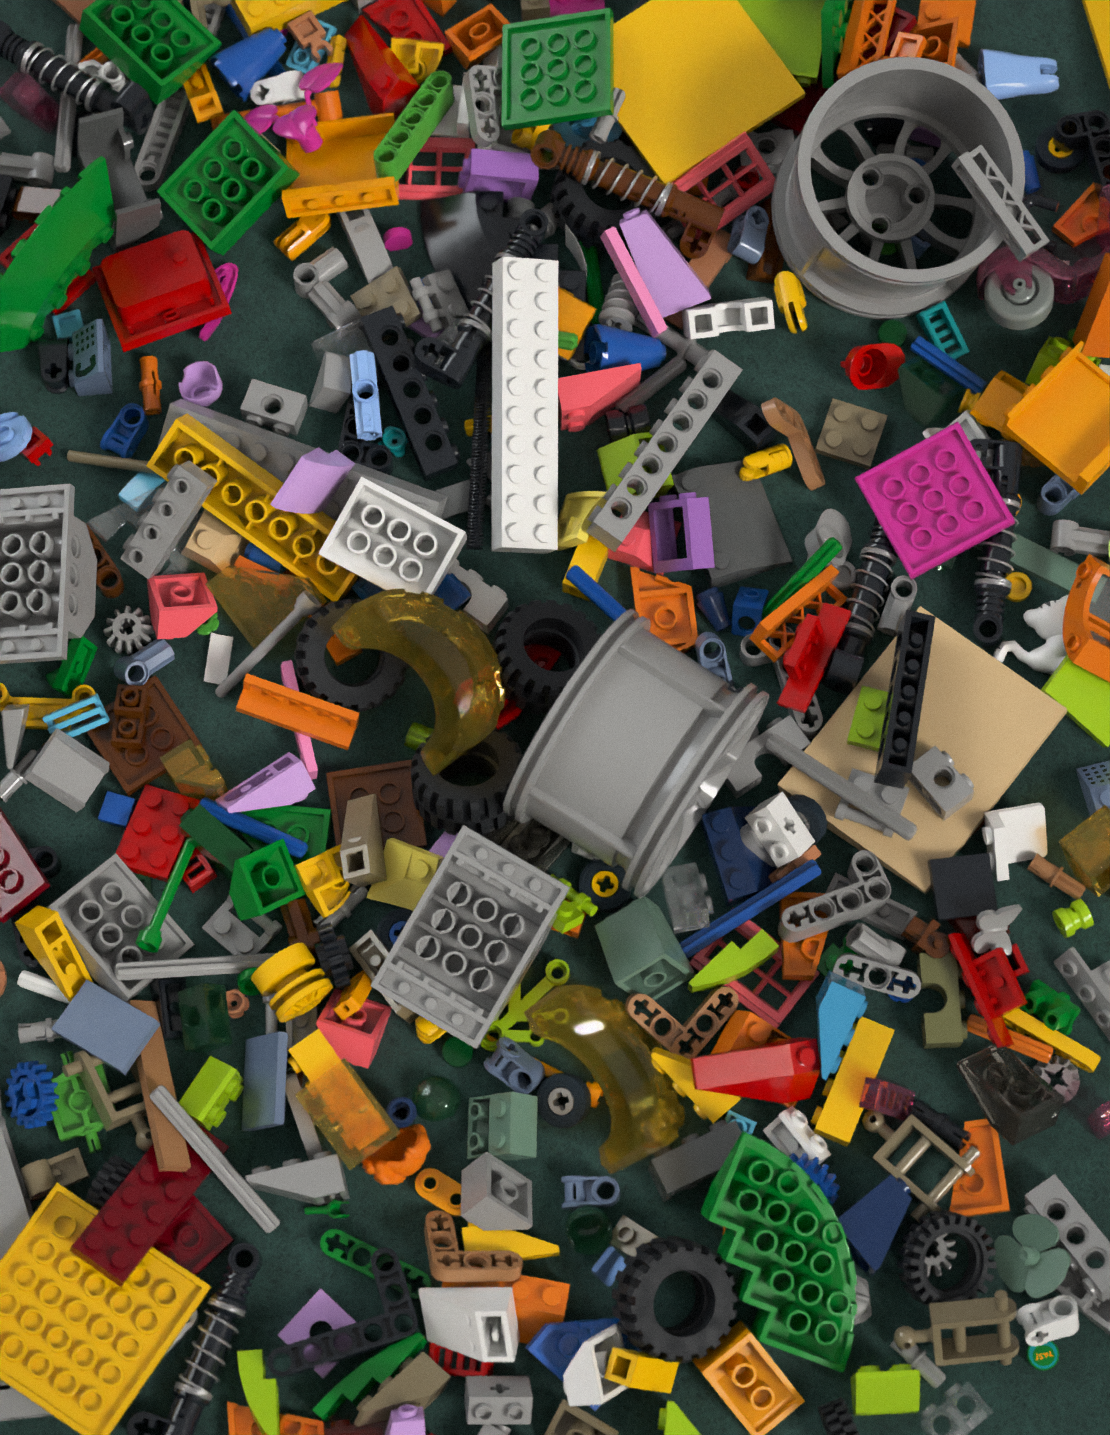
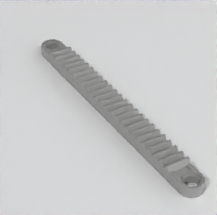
[134,3,226,191]

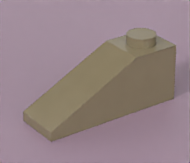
[348,930,419,1024]

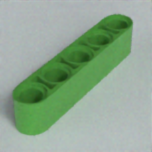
[373,71,455,182]

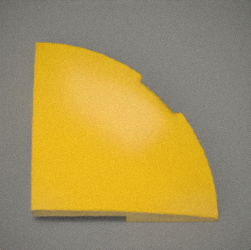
[391,37,445,85]
[294,844,351,918]

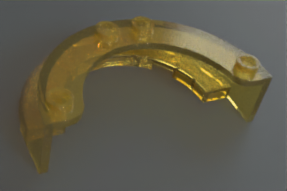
[331,589,505,776]
[524,985,685,1174]

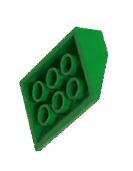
[79,0,221,105]
[157,110,301,255]

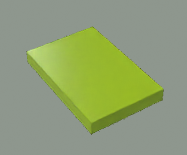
[1041,655,1110,748]

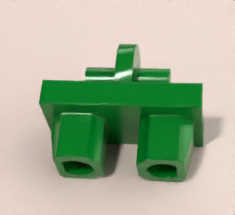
[1021,979,1081,1036]

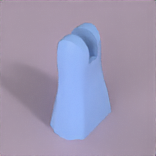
[978,49,1059,100]

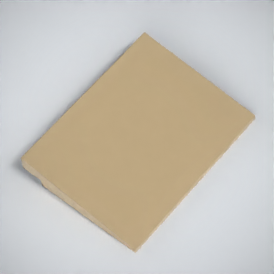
[777,606,1067,894]

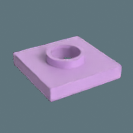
[278,1288,366,1379]

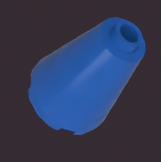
[208,27,287,103]
[584,324,666,373]

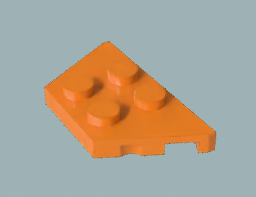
[630,566,698,654]

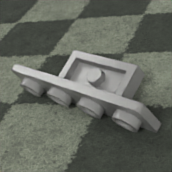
[1054,947,1110,1041]

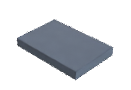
[51,980,161,1075]
[241,1031,288,1131]

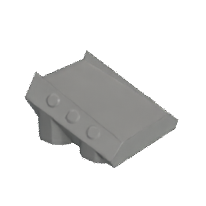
[24,728,110,812]

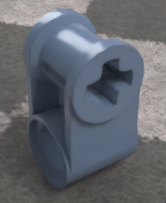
[727,206,769,264]
[1036,474,1080,516]
[695,632,732,682]
[484,1037,545,1094]
[561,1175,621,1210]

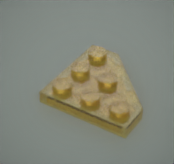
[205,565,327,649]

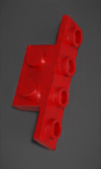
[777,603,852,714]
[947,933,1028,1048]

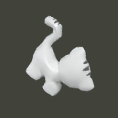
[993,594,1069,675]

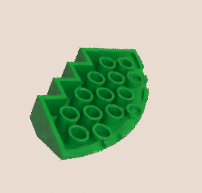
[0,156,115,353]
[700,1131,857,1373]

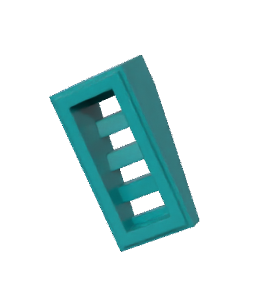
[916,301,970,359]

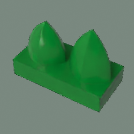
[46,636,98,699]

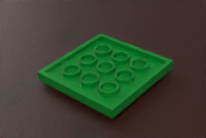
[501,8,614,131]

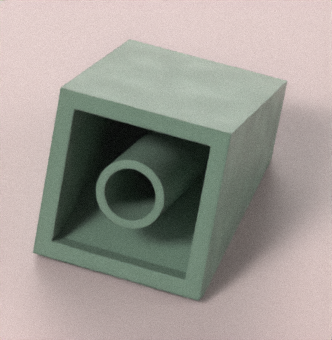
[595,896,695,1004]

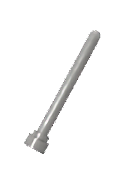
[215,590,321,698]

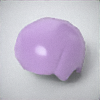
[179,361,223,407]

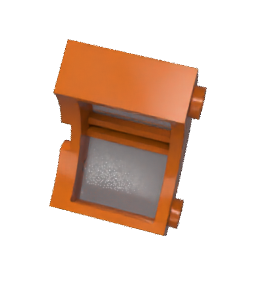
[1063,554,1110,682]

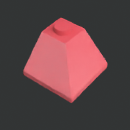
[608,511,682,576]
[147,572,218,640]
[316,988,392,1069]

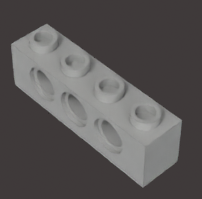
[1024,1174,1110,1302]

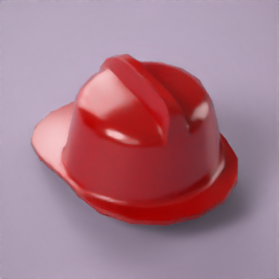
[840,343,906,390]

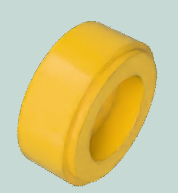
[1005,572,1032,602]

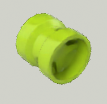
[1052,898,1094,938]

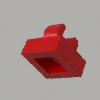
[20,426,53,466]

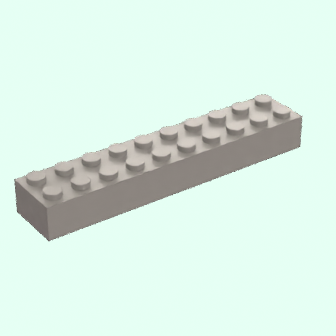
[157,399,448,521]

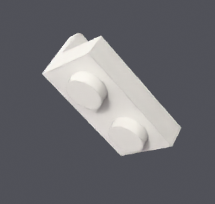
[763,1106,831,1165]

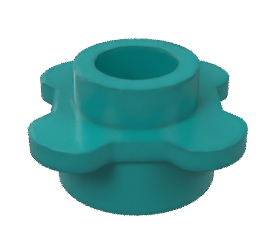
[378,426,408,458]

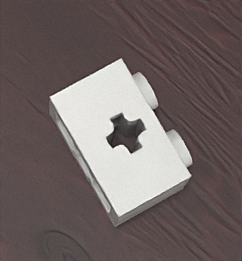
[745,791,815,867]

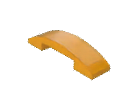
[183,63,224,123]

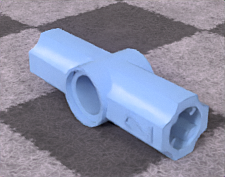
[349,350,382,441]

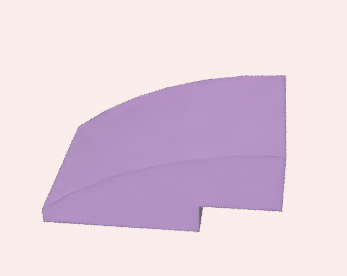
[270,447,355,514]

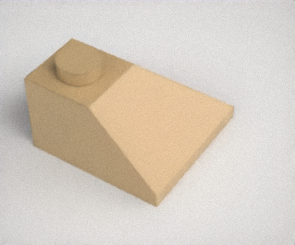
[181,509,250,581]

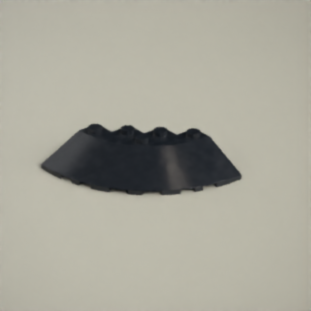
[420,191,586,363]

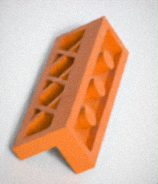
[837,0,897,79]
[749,564,847,663]
[236,673,359,750]

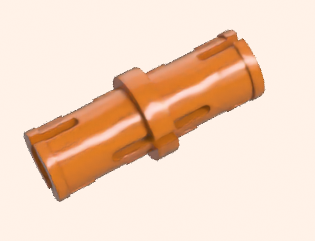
[139,356,162,415]

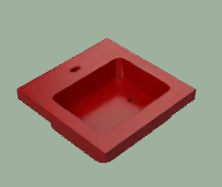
[92,230,232,352]

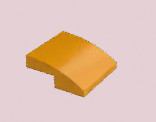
[558,286,597,360]

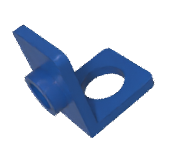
[731,586,769,636]

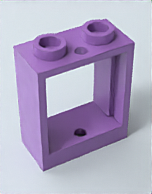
[458,148,539,203]
[648,492,715,573]

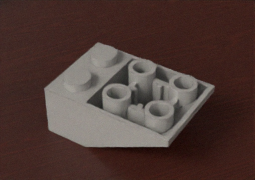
[246,1151,350,1206]

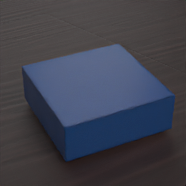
[98,791,137,828]

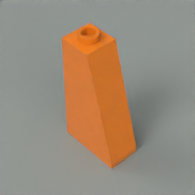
[1072,253,1110,358]

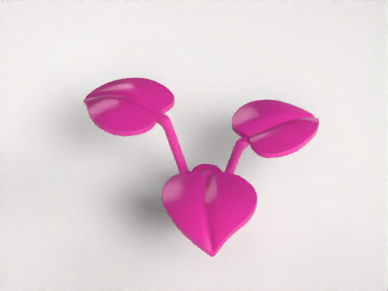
[243,63,343,153]

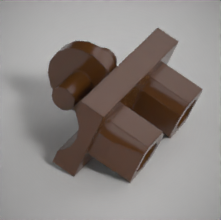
[900,916,950,959]

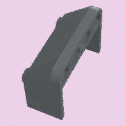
[78,107,163,252]

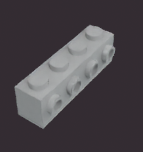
[120,460,217,579]

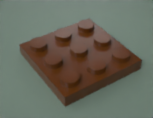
[80,675,204,796]
[326,759,428,852]

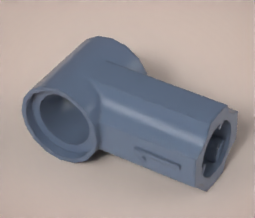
[114,639,175,686]

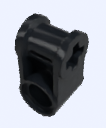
[38,337,71,394]

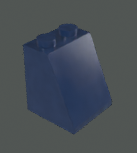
[838,1174,912,1278]

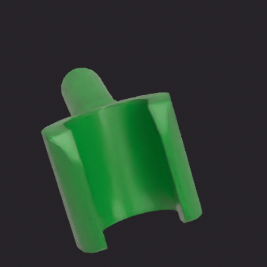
[305,1200,350,1219]

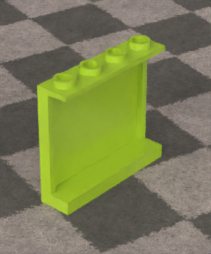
[737,0,826,87]

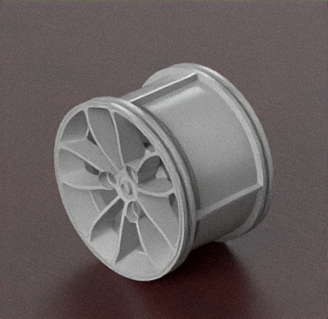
[771,57,1025,319]
[503,609,769,899]

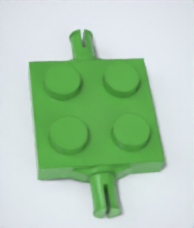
[51,1051,117,1154]

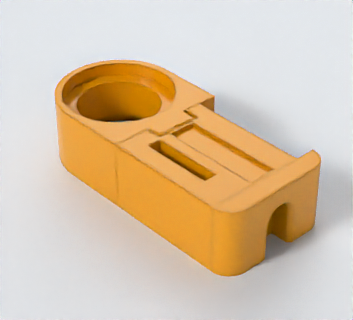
[333,970,372,1020]

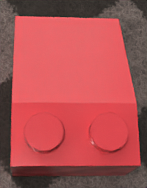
[558,363,642,432]

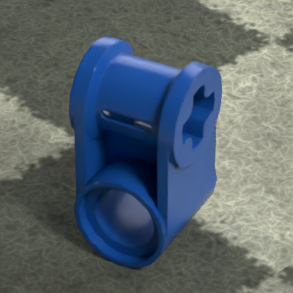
[100,403,149,459]

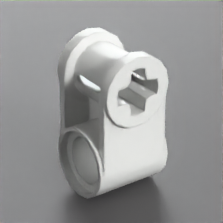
[250,71,305,106]
[1016,1295,1079,1346]

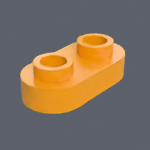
[415,1168,461,1217]

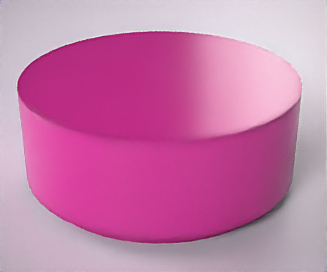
[383,227,412,251]

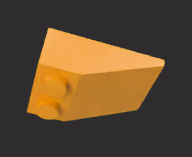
[692,1320,805,1435]

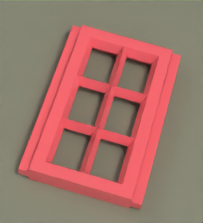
[673,131,775,239]
[399,137,476,200]
[690,907,820,1028]

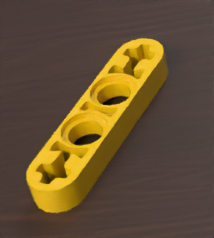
[1002,1008,1101,1073]

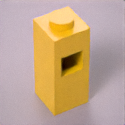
[562,534,608,602]
[604,1347,679,1394]

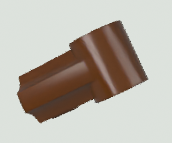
[280,898,320,957]

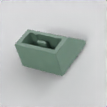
[467,1092,538,1160]

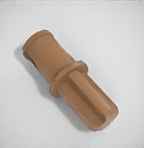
[1027,853,1086,900]

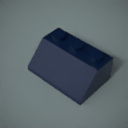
[701,806,777,907]

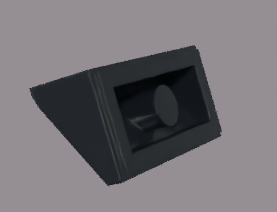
[150,978,193,1041]

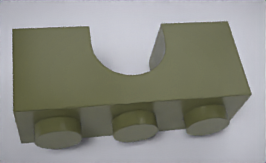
[916,952,968,1049]

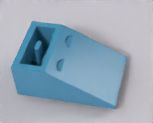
[816,971,868,1080]

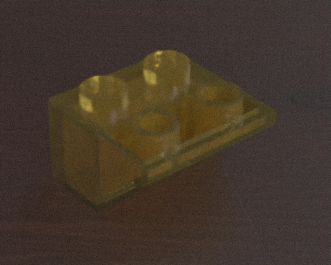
[160,739,229,801]
[1059,805,1110,897]

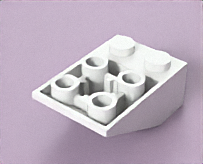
[419,1287,520,1362]

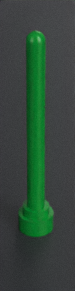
[135,839,195,953]

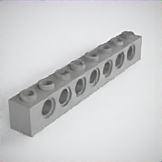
[586,350,743,552]

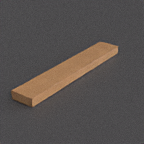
[127,1000,191,1172]

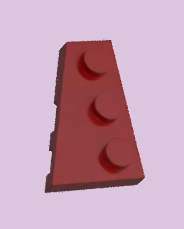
[362,0,452,57]

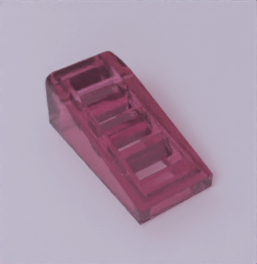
[859,1077,915,1121]
[1086,1101,1110,1139]

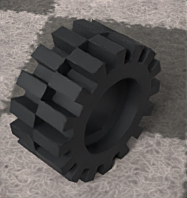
[86,1155,135,1211]
[817,1397,859,1435]

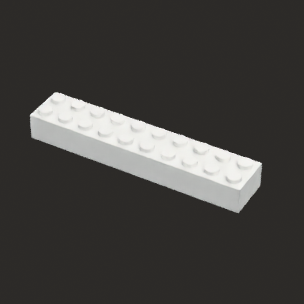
[491,256,558,554]

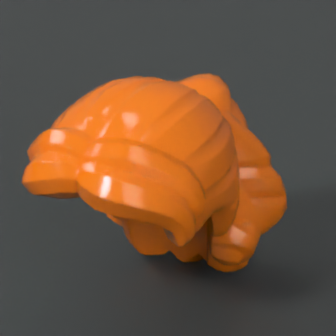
[362,1124,431,1185]

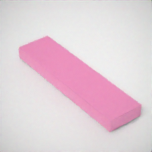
[600,226,668,338]
[280,660,318,780]

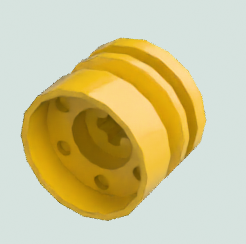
[251,943,333,1023]

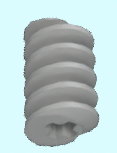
[599,272,638,332]

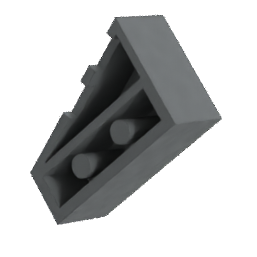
[648,1120,741,1203]

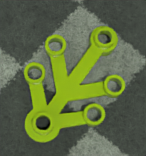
[480,959,570,1052]

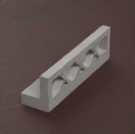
[951,144,1050,263]

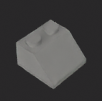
[461,1151,532,1231]

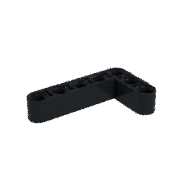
[267,1247,418,1379]

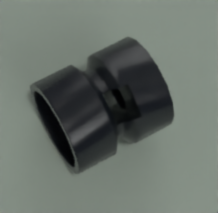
[605,404,651,444]

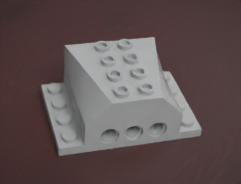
[0,484,97,664]
[370,825,571,1049]

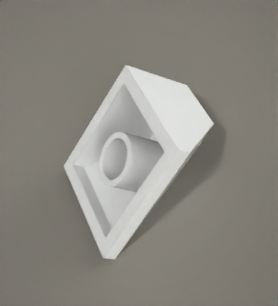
[563,1324,629,1406]

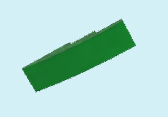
[312,1332,428,1423]

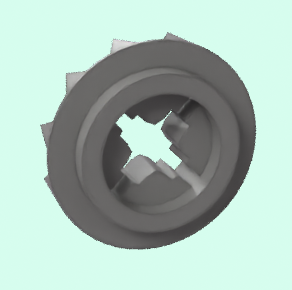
[1030,1055,1080,1105]

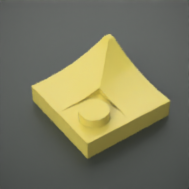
[558,491,607,551]
[366,838,444,911]

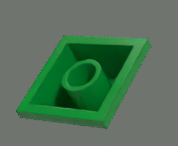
[229,839,305,921]

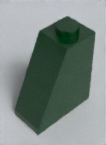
[179,804,253,882]

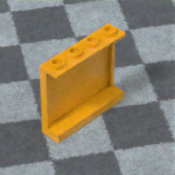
[282,112,399,218]
[1001,341,1110,495]

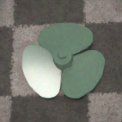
[994,1213,1070,1298]

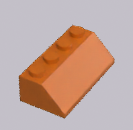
[441,1265,570,1344]

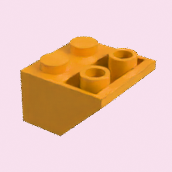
[970,370,1029,442]

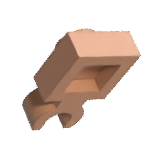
[287,10,333,63]
[768,845,821,883]

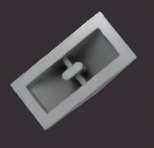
[309,351,352,413]

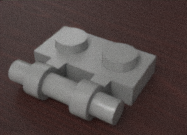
[409,269,469,333]

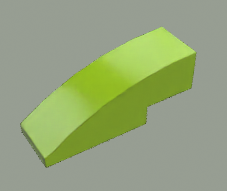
[687,929,779,993]
[237,1349,280,1435]

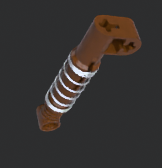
[530,130,725,259]

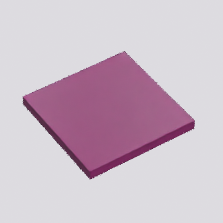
[855,422,1015,580]

